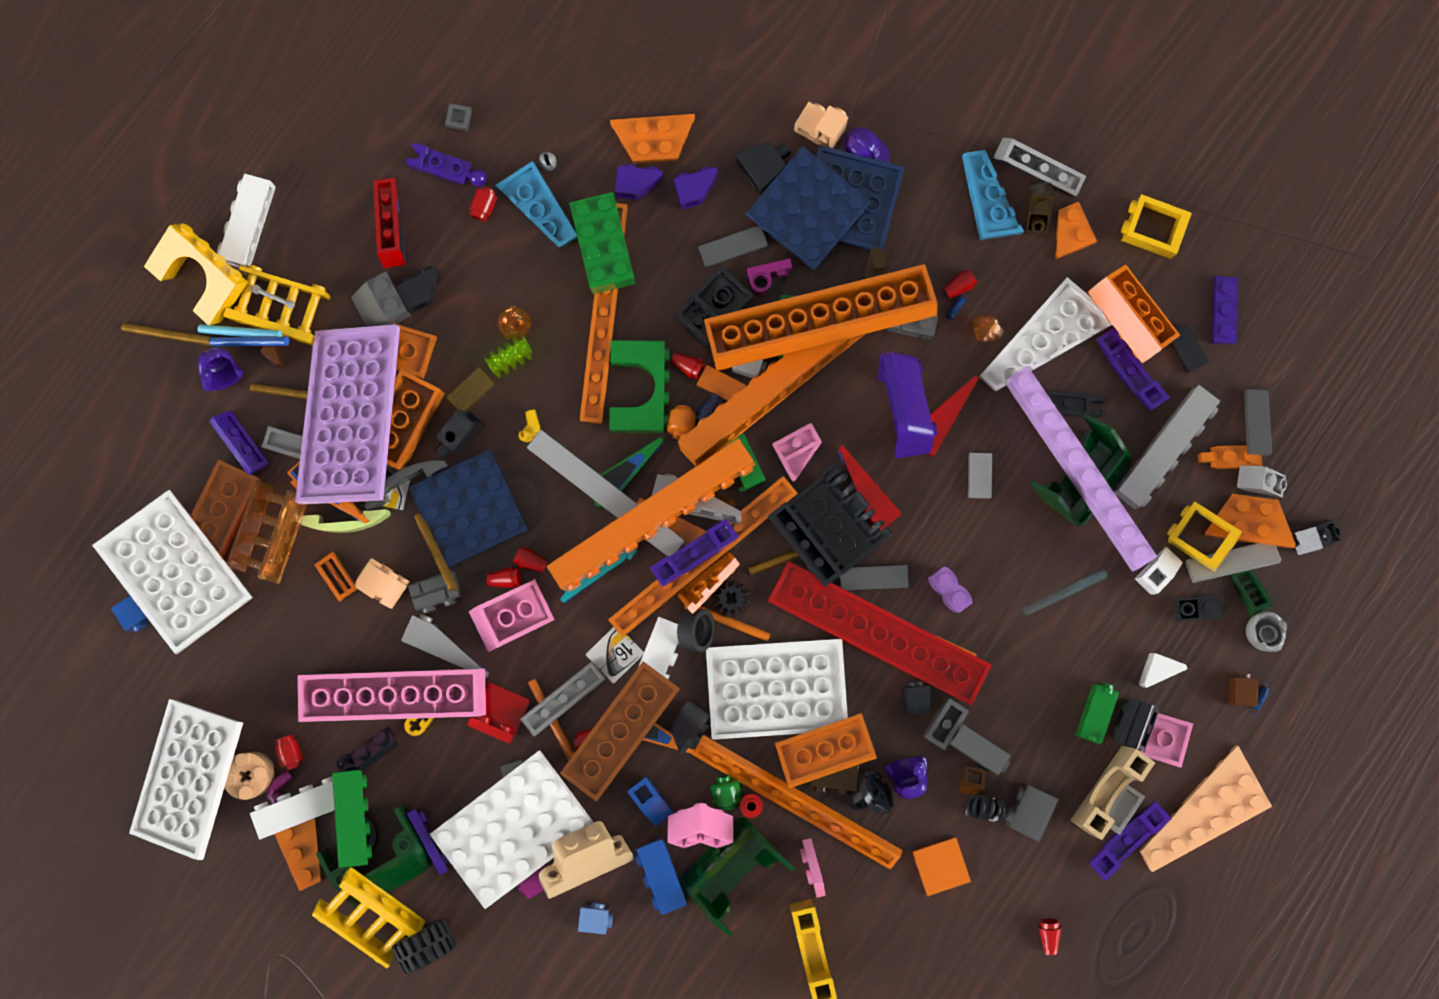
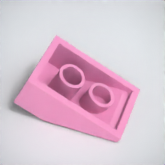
[468,579,555,652]

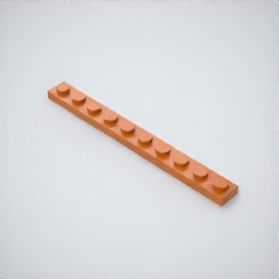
[580,203,628,424]
[608,476,798,637]
[692,735,903,870]

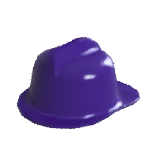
[842,127,890,163]

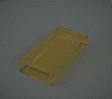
[446,367,495,410]

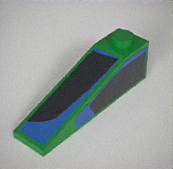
[593,437,664,510]

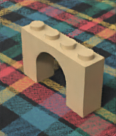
[1070,746,1155,840]

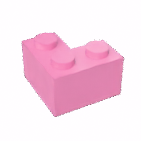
[668,803,733,848]

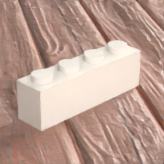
[217,173,276,267]
[639,617,679,679]
[250,777,334,840]

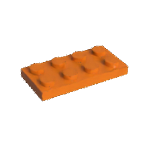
[775,713,877,788]

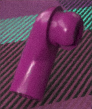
[266,770,293,804]

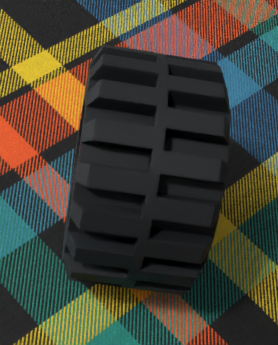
[391,919,457,974]

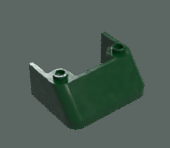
[1030,413,1132,527]
[316,804,433,907]
[681,818,795,936]

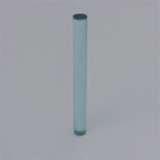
[1023,569,1108,616]

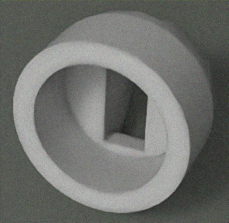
[539,152,557,171]

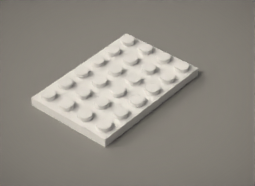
[92,490,253,654]
[706,639,848,739]
[129,699,243,860]
[430,750,594,909]

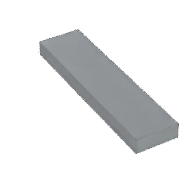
[1185,544,1282,583]
[520,662,606,737]

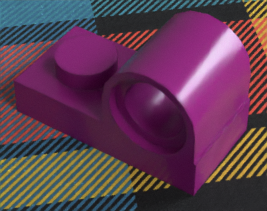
[746,259,792,296]

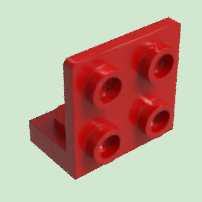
[467,683,530,744]

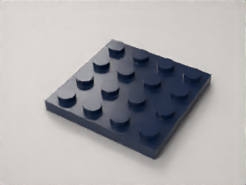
[816,145,905,250]
[746,146,871,271]
[409,449,529,568]

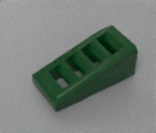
[1230,569,1274,617]

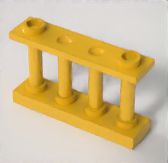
[223,265,331,346]
[312,867,425,968]

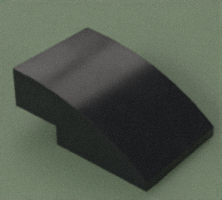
[674,265,754,349]

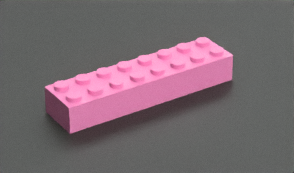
[298,668,486,722]

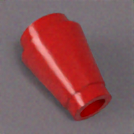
[943,269,978,299]
[670,352,705,380]
[513,546,548,573]
[487,566,522,589]
[1038,918,1062,955]

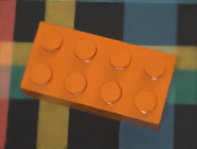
[1088,265,1180,363]
[387,369,445,471]

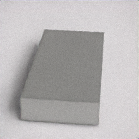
[261,426,303,459]
[968,453,992,499]
[1109,785,1145,835]

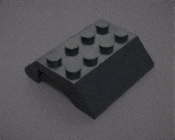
[768,463,893,587]

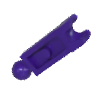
[406,143,487,187]

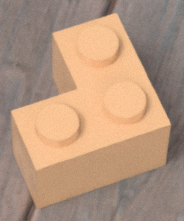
[794,102,848,149]

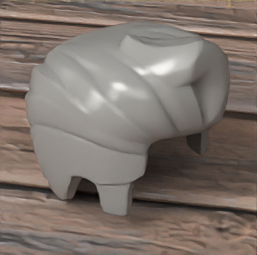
[1246,611,1287,652]

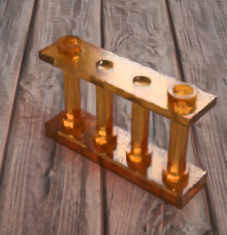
[227,480,307,584]

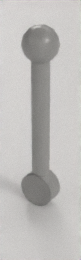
[252,285,295,309]

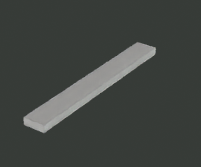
[527,430,685,556]

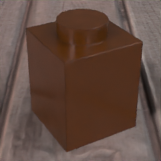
[1228,673,1259,707]

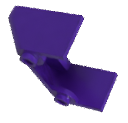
[877,351,937,459]

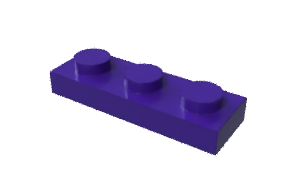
[1212,276,1238,345]
[209,410,269,475]
[407,808,450,875]

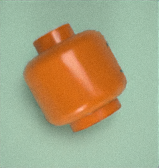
[666,405,697,440]

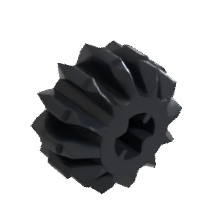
[712,579,750,618]
[965,794,1005,822]

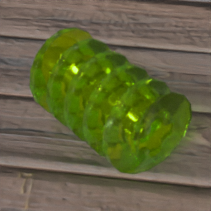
[483,333,533,378]

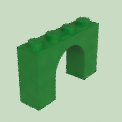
[609,341,670,433]

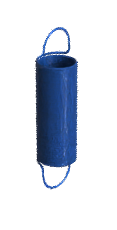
[945,292,967,323]
[1250,680,1272,715]

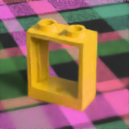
[1121,194,1192,259]
[1167,502,1242,572]

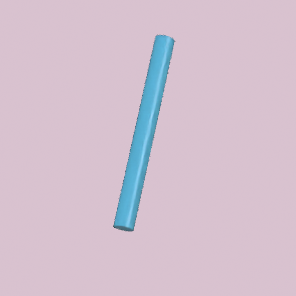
[198,324,282,337]

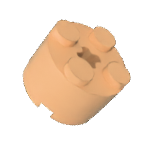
[354,558,410,609]
[225,752,275,800]

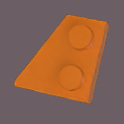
[1055,202,1097,260]

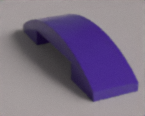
[1097,327,1170,411]
[650,519,739,587]
[1089,801,1171,881]

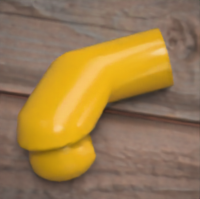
[519,410,540,442]

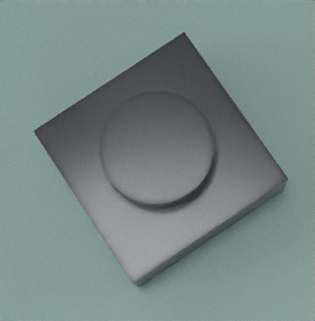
[445,103,472,131]

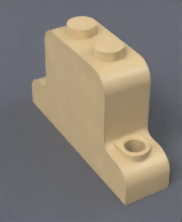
[539,821,633,899]

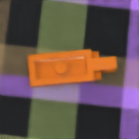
[1197,445,1262,469]

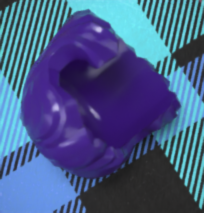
[198,348,244,391]
[884,756,928,800]

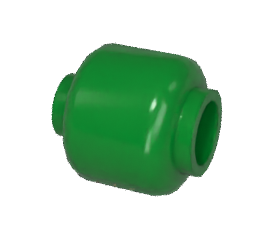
[710,775,742,811]

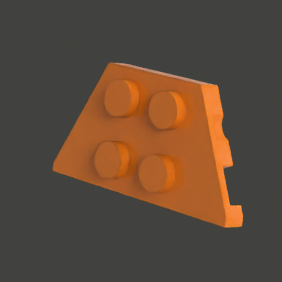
[610,114,695,164]
[1204,494,1296,548]

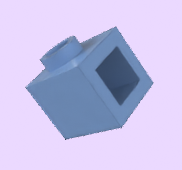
[578,902,613,934]

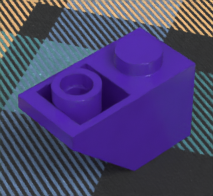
[615,164,663,200]
[674,166,718,210]

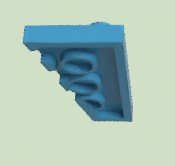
[962,150,1024,240]
[496,161,578,249]

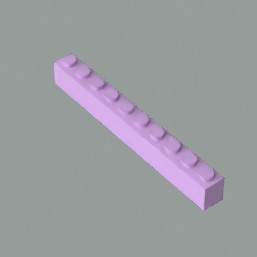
[1005,366,1157,572]

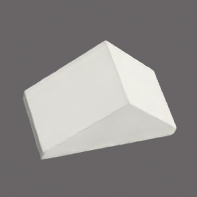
[1139,653,1188,688]

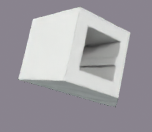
[1135,547,1183,594]

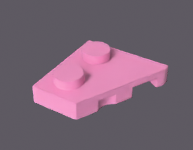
[772,423,822,482]
[800,838,826,898]

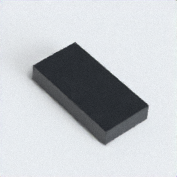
[1170,323,1209,373]

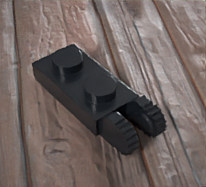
[1045,390,1107,417]
[336,726,398,772]

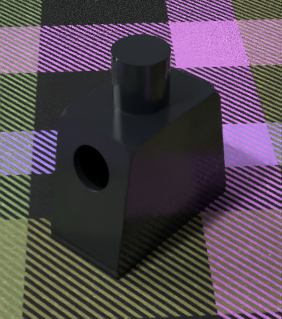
[736,141,792,195]
[435,409,485,459]

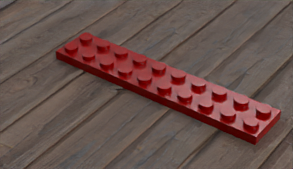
[768,561,992,706]

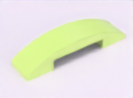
[295,509,390,533]

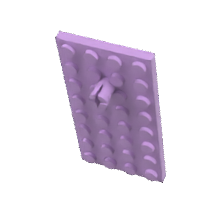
[295,324,400,504]

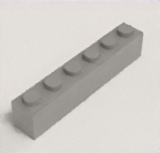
[1114,385,1220,509]

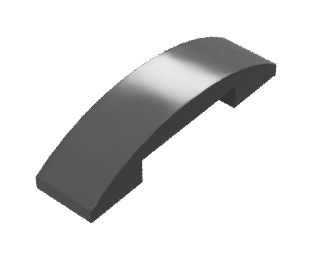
[365,460,449,511]

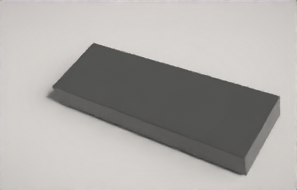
[698,226,768,269]
[1244,389,1272,456]
[840,565,909,591]

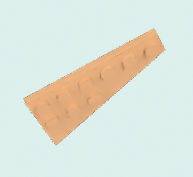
[1139,745,1272,872]

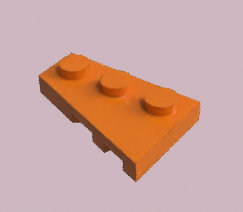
[677,551,740,614]
[274,818,323,891]

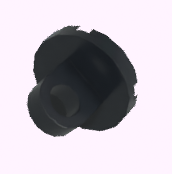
[848,770,894,815]

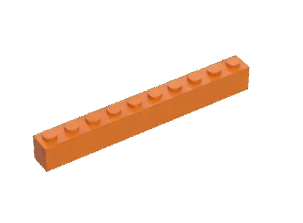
[678,334,865,467]
[547,438,756,591]

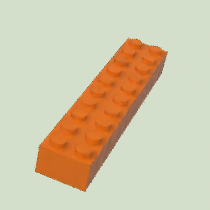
[704,264,937,371]

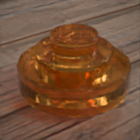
[497,306,531,340]
[971,315,1004,342]

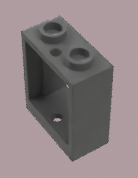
[948,724,1011,775]

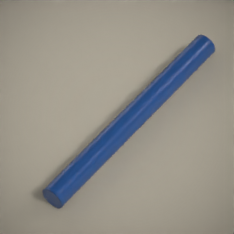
[209,337,289,346]

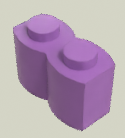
[928,567,972,613]

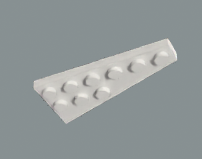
[979,277,1113,392]

